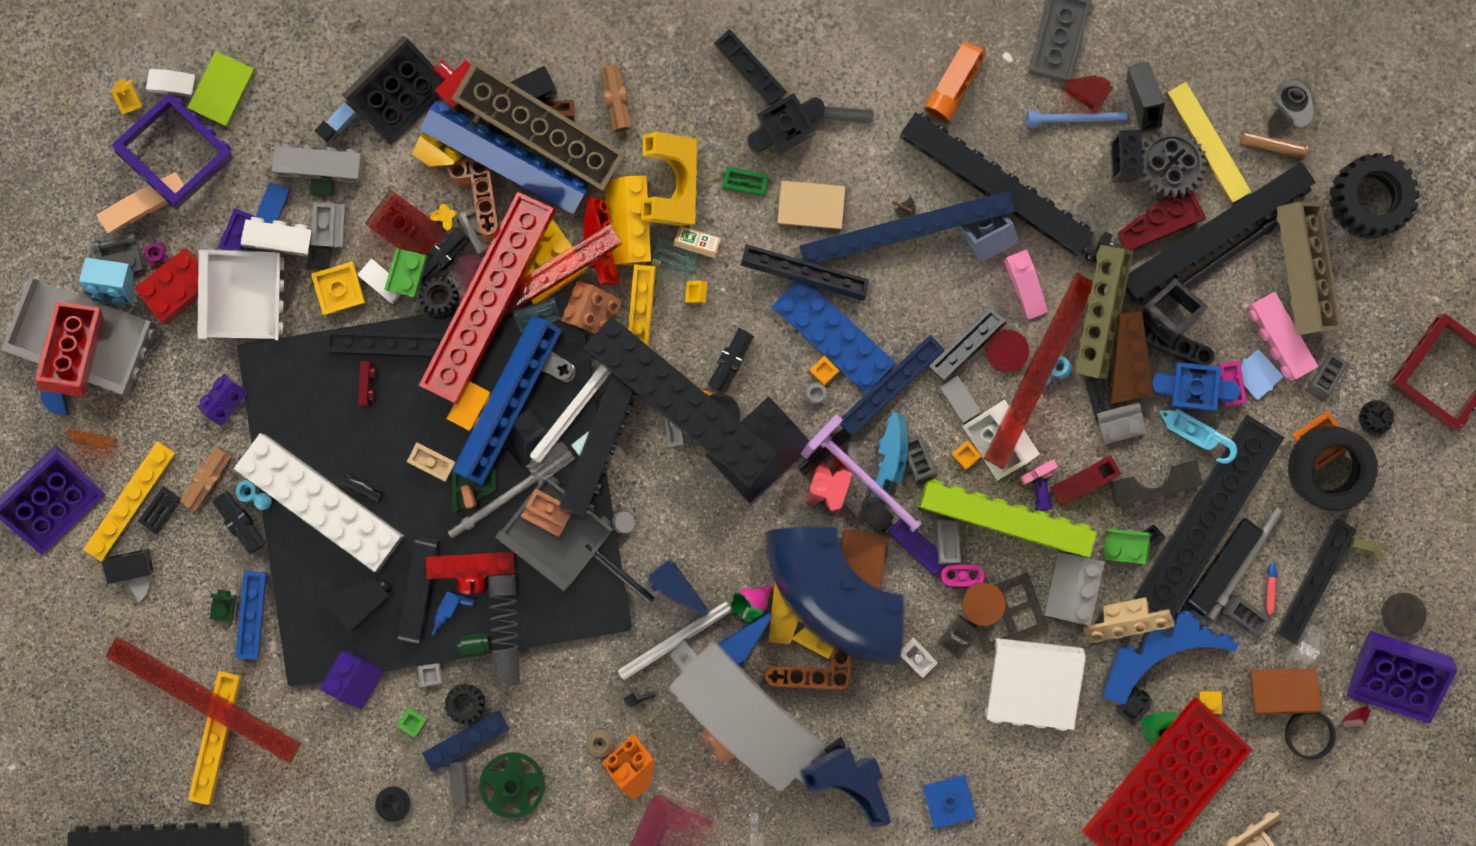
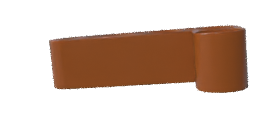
[448,158,500,242]
[764,649,851,689]

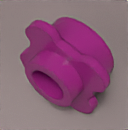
[144,242,168,266]

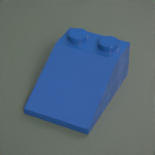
[718,612,771,667]

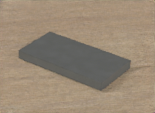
[1029,0,1092,83]

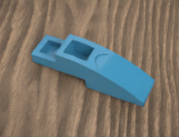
[870,412,908,500]

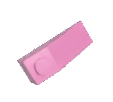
[1004,250,1048,320]

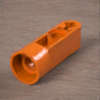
[923,42,986,123]

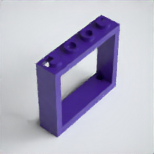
[111,93,233,210]

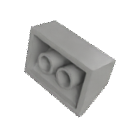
[1044,552,1104,626]

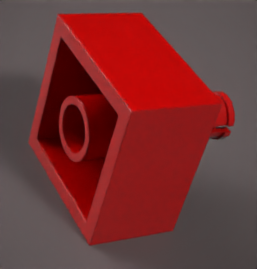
[433,60,471,114]

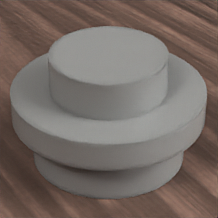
[806,383,827,405]

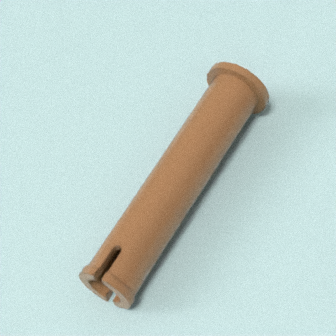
[1240,131,1308,160]

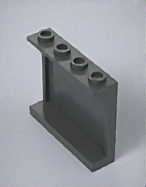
[495,475,613,592]

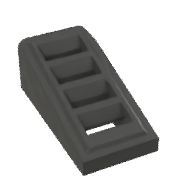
[1306,351,1348,401]
[907,435,937,485]
[1221,594,1271,638]

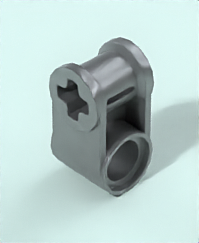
[541,351,576,382]

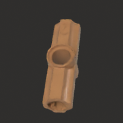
[601,65,632,132]
[180,447,233,511]

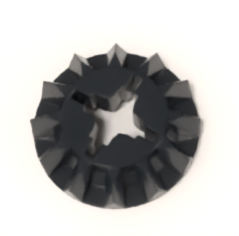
[1359,400,1395,435]
[375,787,411,822]

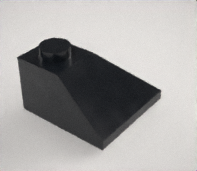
[503,409,558,471]

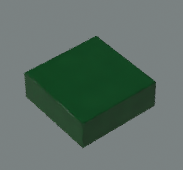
[310,176,333,196]

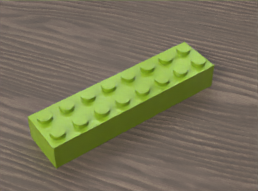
[917,479,1097,557]

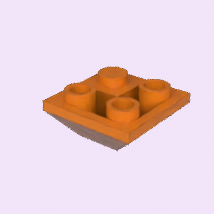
[602,734,655,801]

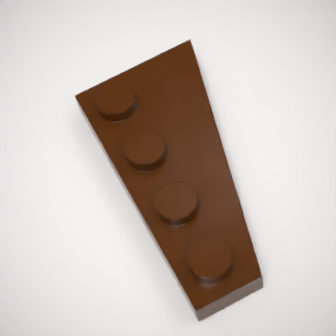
[1110,310,1154,403]

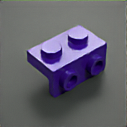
[197,373,247,426]

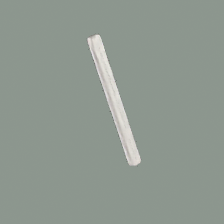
[530,365,611,463]
[618,602,732,680]

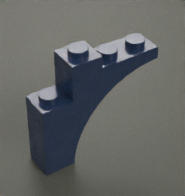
[800,748,891,826]

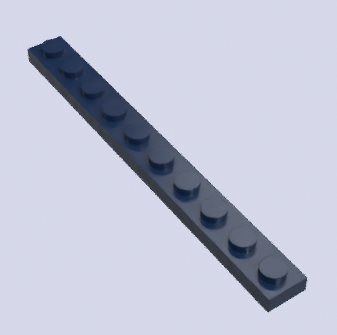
[799,191,1015,264]

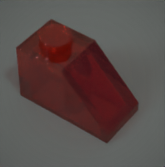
[1060,75,1113,113]

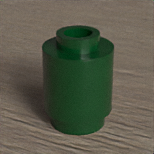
[457,633,491,658]

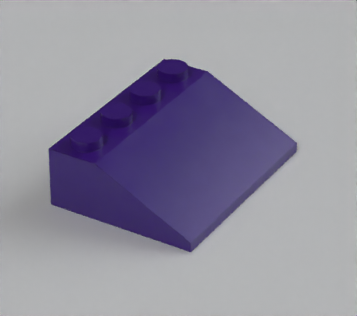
[0,445,105,555]
[1347,631,1457,724]

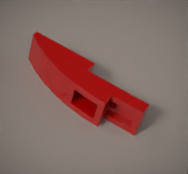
[584,197,619,286]

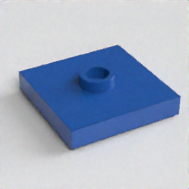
[922,774,977,829]

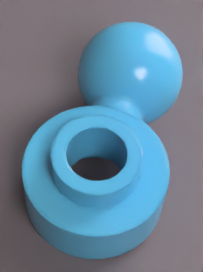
[1034,356,1072,387]
[236,480,272,510]

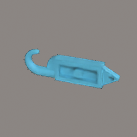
[1159,409,1237,464]

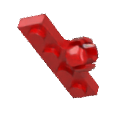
[425,552,515,594]

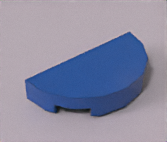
[41,391,69,415]

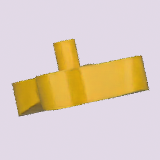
[430,204,458,230]

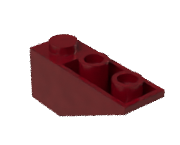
[1050,455,1121,506]

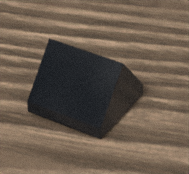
[1142,525,1166,549]

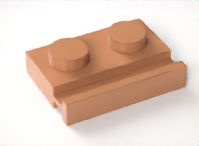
[520,489,571,537]

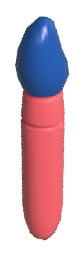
[1266,562,1277,616]

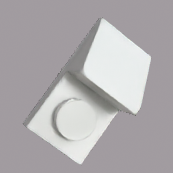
[900,638,938,678]

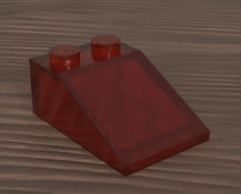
[365,189,446,255]

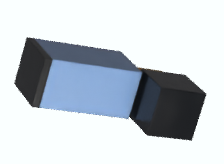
[314,101,359,142]

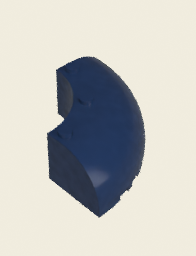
[765,527,904,665]

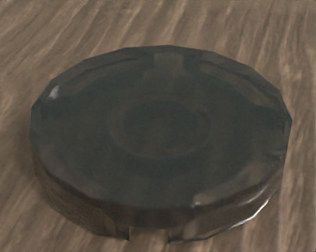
[1381,593,1426,635]

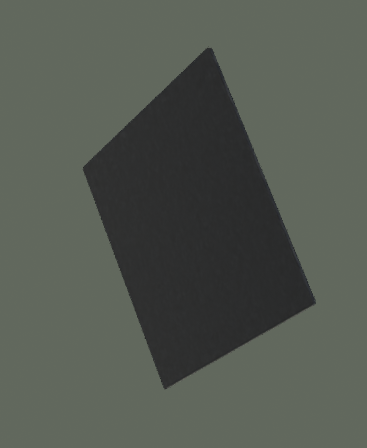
[237,290,632,686]

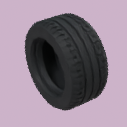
[1288,425,1378,511]

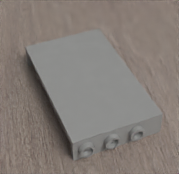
[1,277,157,396]

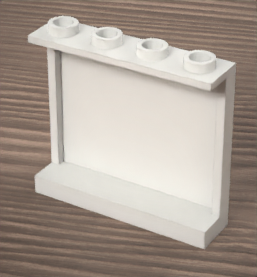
[197,249,284,340]
[985,638,1086,731]

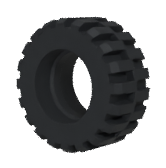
[1329,153,1420,239]

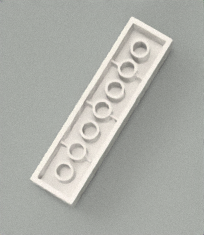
[234,433,405,572]

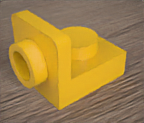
[111,78,143,115]

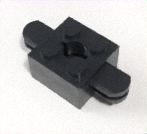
[748,93,825,156]

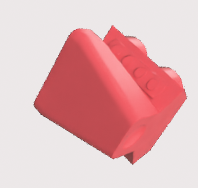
[806,464,852,514]

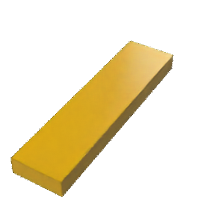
[628,264,656,346]

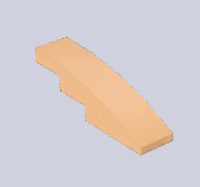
[97,172,184,234]

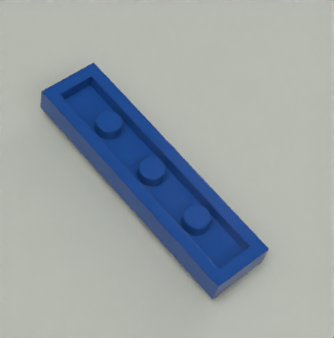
[235,571,267,660]

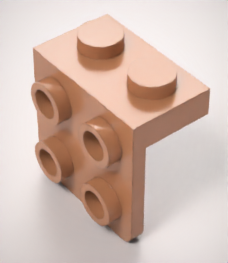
[561,281,622,335]

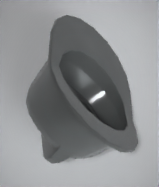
[1277,78,1314,127]

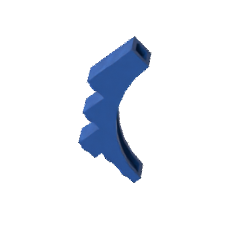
[1100,610,1239,705]

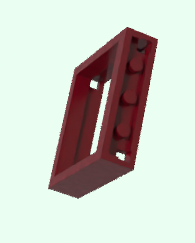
[1388,313,1476,430]

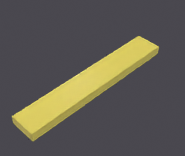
[1166,82,1251,204]

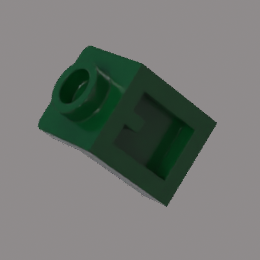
[209,589,237,622]

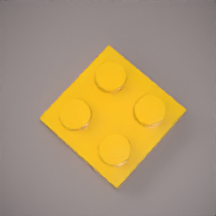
[311,262,366,316]

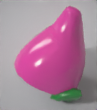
[730,585,773,623]

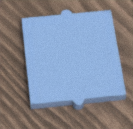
[1241,349,1284,400]

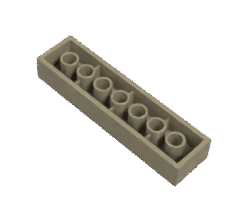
[451,61,625,191]

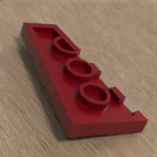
[1117,190,1206,251]

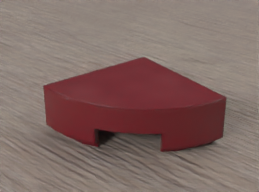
[1342,706,1371,727]

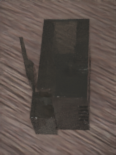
[937,614,980,660]

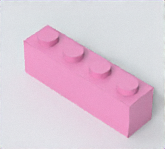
[1247,292,1318,381]

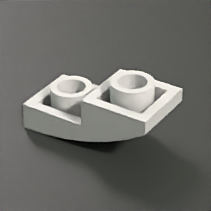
[146,69,195,97]
[358,259,401,304]

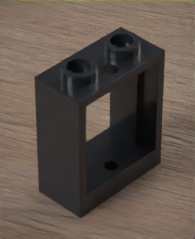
[1110,130,1143,183]
[1142,278,1208,346]

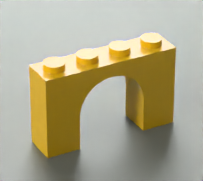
[641,132,698,226]

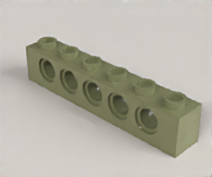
[1075,245,1133,379]

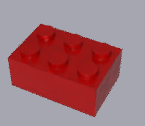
[134,248,199,325]

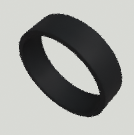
[1285,713,1336,760]

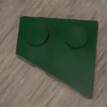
[452,469,497,512]

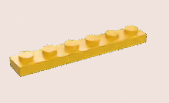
[83,442,177,561]
[188,671,242,805]

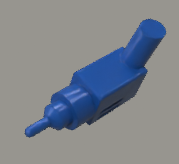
[432,591,476,635]

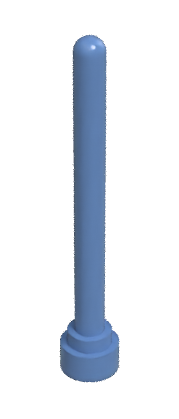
[1026,110,1129,128]

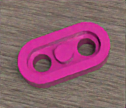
[940,564,985,586]

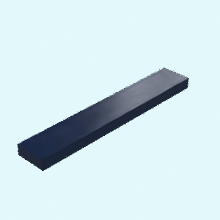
[839,335,945,438]

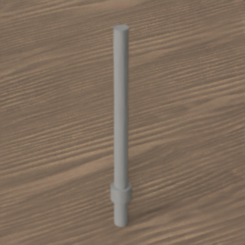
[448,458,560,539]
[1207,508,1283,621]

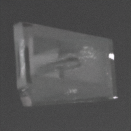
[1285,622,1326,669]

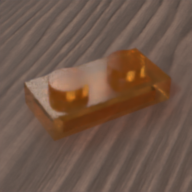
[67,428,117,450]

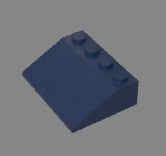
[647,559,710,616]

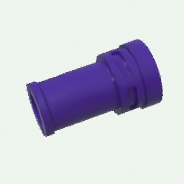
[1033,479,1053,511]

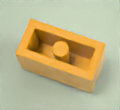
[447,382,492,432]

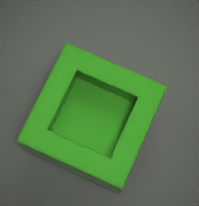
[397,707,428,738]

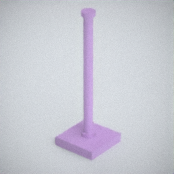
[800,414,921,532]

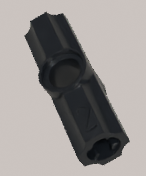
[421,227,471,286]
[707,327,754,393]
[212,491,266,554]

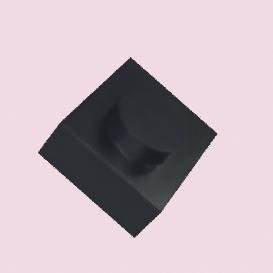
[1081,232,1114,263]

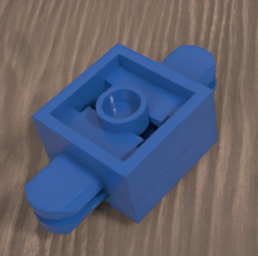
[1152,362,1240,412]

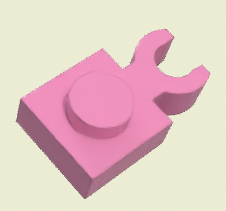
[1019,459,1058,485]

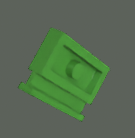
[385,248,428,298]
[1103,528,1151,565]

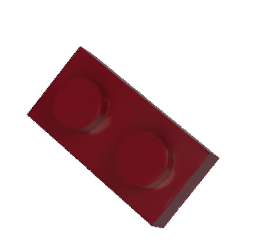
[358,361,376,406]

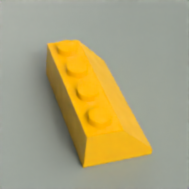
[605,175,652,267]

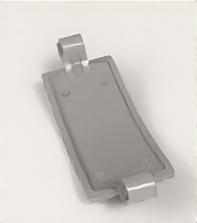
[670,638,824,791]

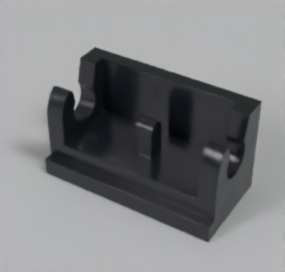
[101,548,153,584]

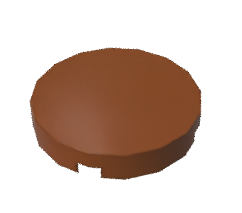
[962,582,1006,626]

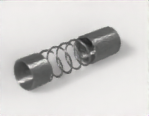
[488,575,521,686]

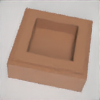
[461,485,477,509]

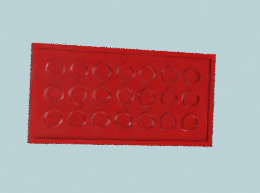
[1081,696,1253,846]

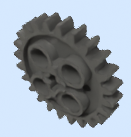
[1141,129,1208,199]

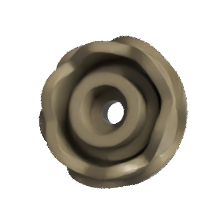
[586,730,614,757]

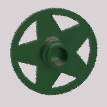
[479,752,545,818]

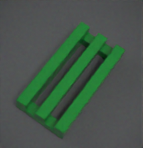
[722,167,769,197]

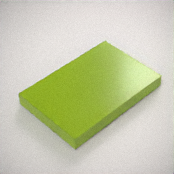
[188,51,256,127]

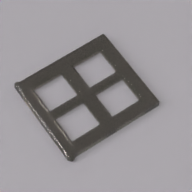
[973,572,1049,654]

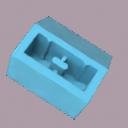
[79,258,134,306]

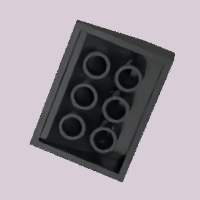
[342,36,445,145]
[705,396,810,503]

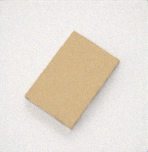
[777,181,845,230]

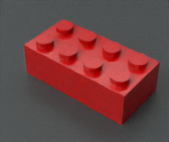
[35,301,104,397]

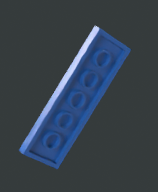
[772,281,896,394]

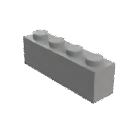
[272,144,364,183]

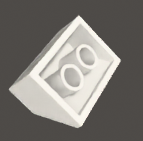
[241,217,312,257]
[962,400,1039,481]

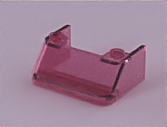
[630,795,714,846]

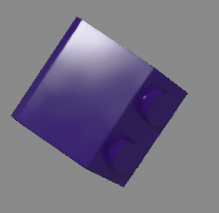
[320,650,384,709]

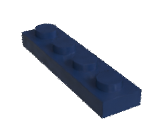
[422,710,509,772]

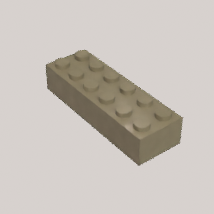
[1277,201,1341,335]

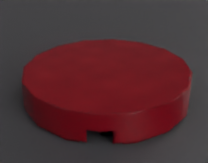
[986,329,1029,373]

